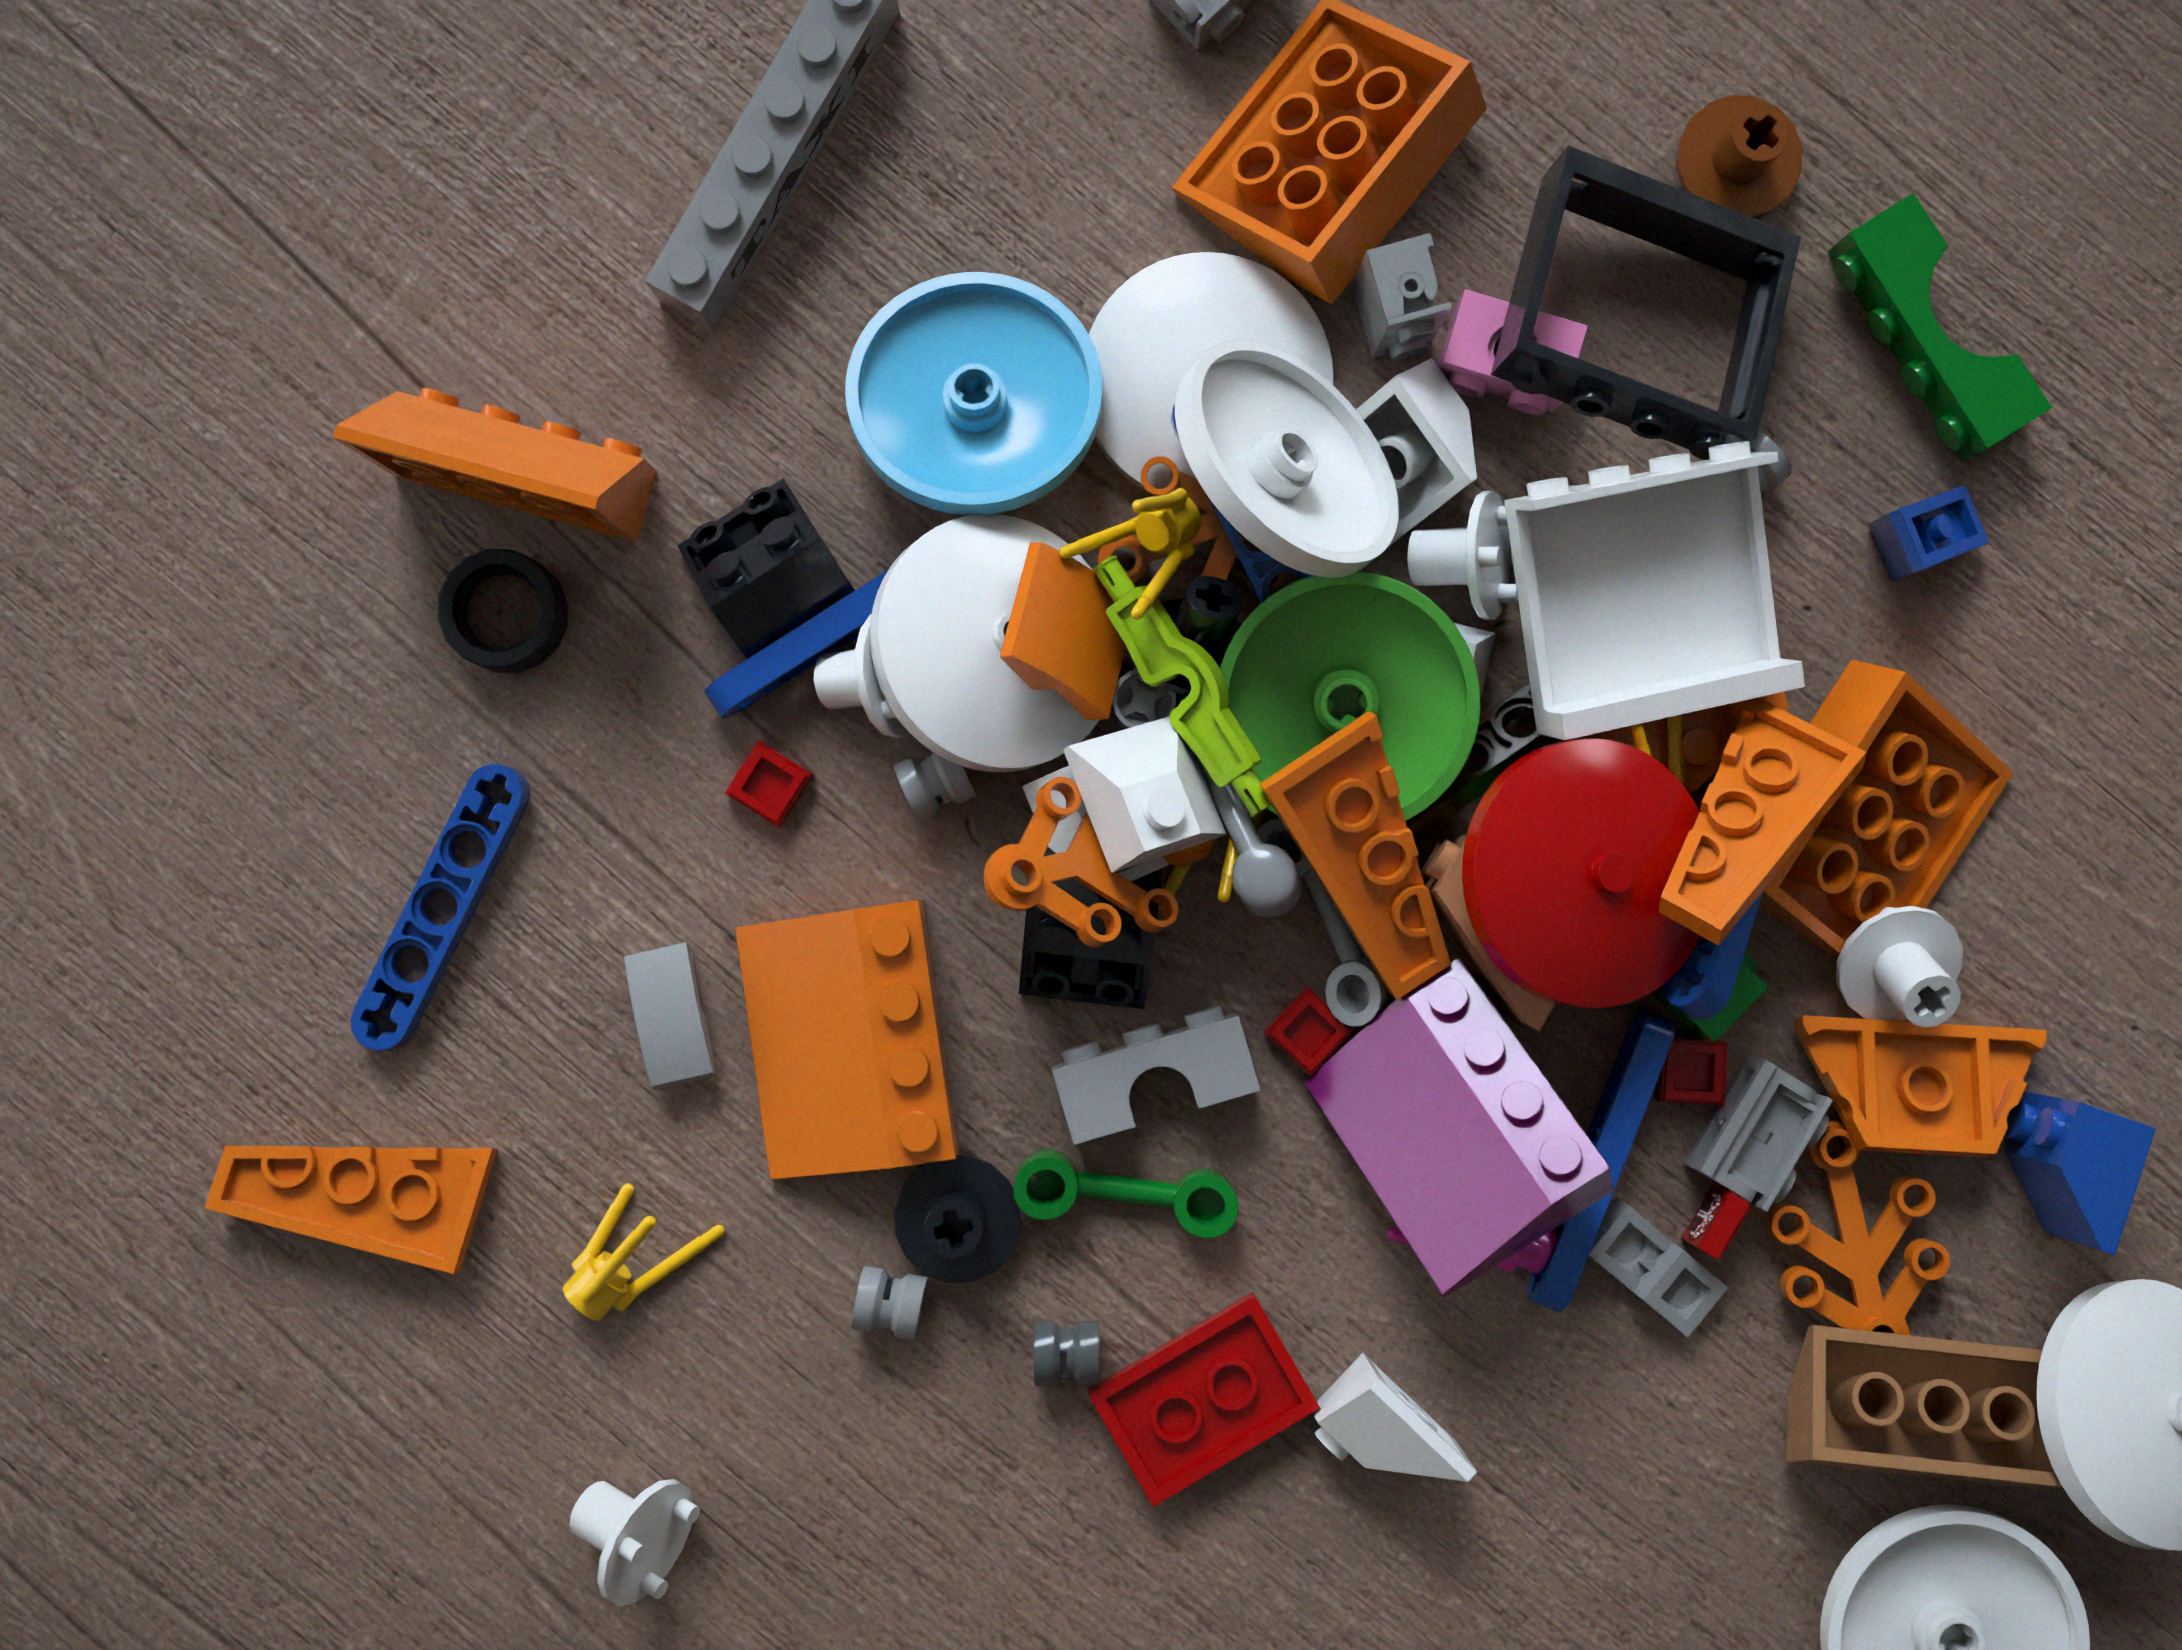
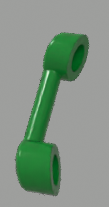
[1013,1149,1238,1238]

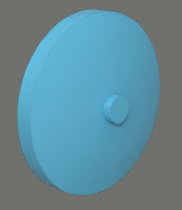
[845,272,1102,515]

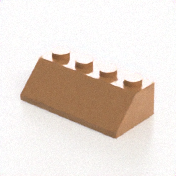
[1786,1325,2064,1491]

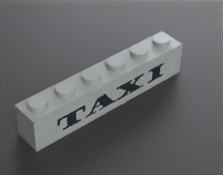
[645,0,900,332]

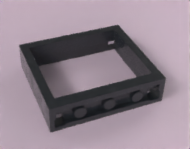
[1491,145,1801,460]

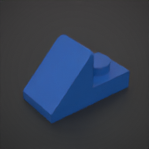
[1869,485,1990,581]

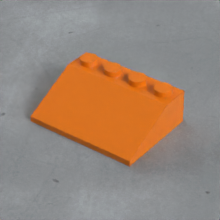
[1171,0,1487,304]
[333,388,657,543]
[1759,659,2014,959]
[735,900,960,1180]

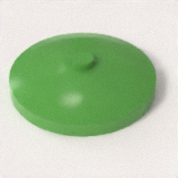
[1220,571,1480,821]

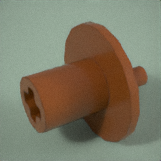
[1676,95,1803,219]

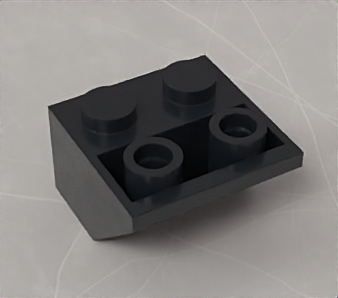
[677,478,855,659]
[1018,852,1162,1009]

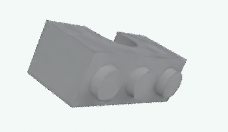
[1052,1005,1261,1145]

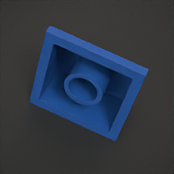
[2005,1091,2156,1256]

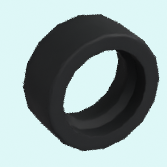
[437,549,568,673]

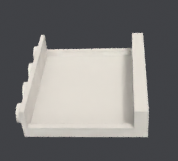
[1504,441,1805,740]

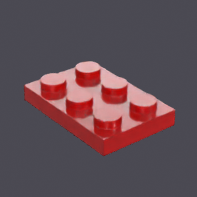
[1088,1292,1320,1507]

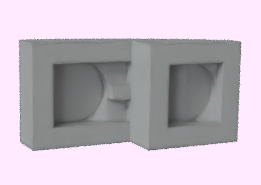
[624,942,716,1090]
[1589,1198,1728,1337]

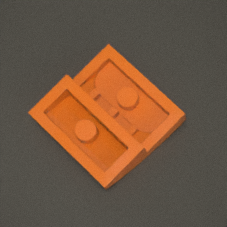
[1000,542,1126,720]

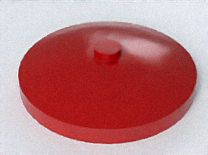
[1462,739,1701,1008]

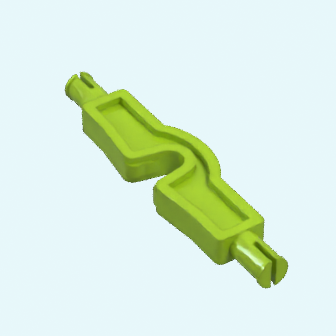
[1093,555,1272,818]

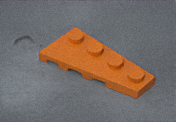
[1259,711,1451,1000]

